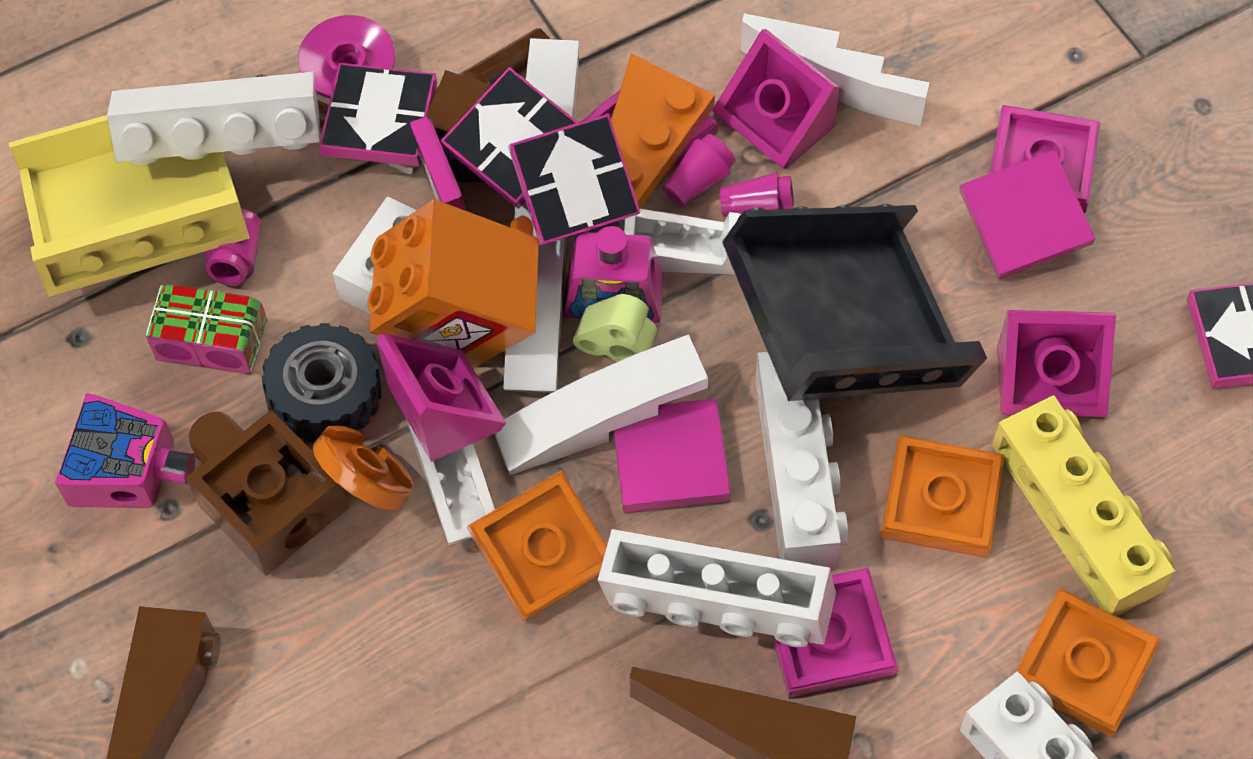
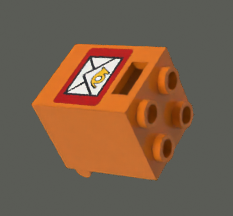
[367,199,539,367]

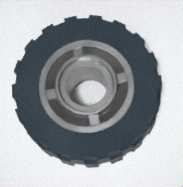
[262,323,382,443]

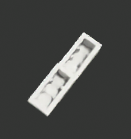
[617,209,741,274]

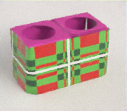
[146,285,268,374]

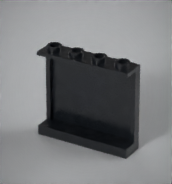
[722,204,987,401]

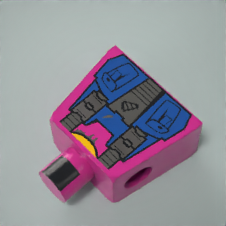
[563,226,664,323]
[55,393,195,508]

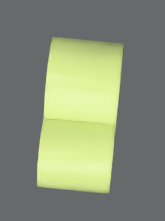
[573,294,657,362]

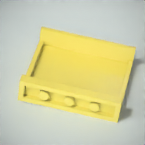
[9,115,250,297]

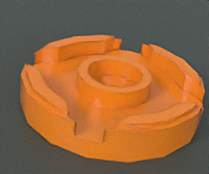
[313,426,413,510]

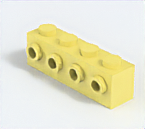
[992,395,1175,616]

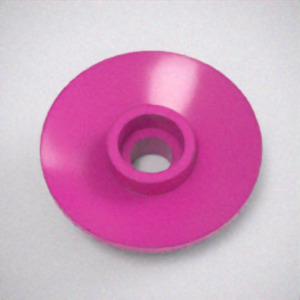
[298,15,396,98]

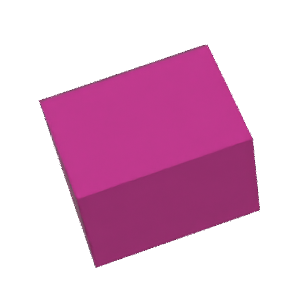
[712,29,839,169]
[997,310,1116,417]
[377,333,506,462]

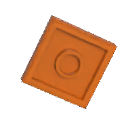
[880,435,1005,558]
[467,470,607,621]
[1016,588,1162,738]

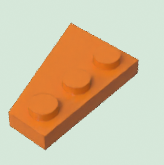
[611,53,715,209]

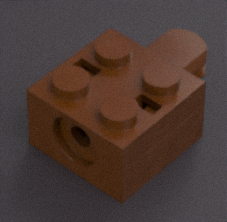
[186,410,349,576]

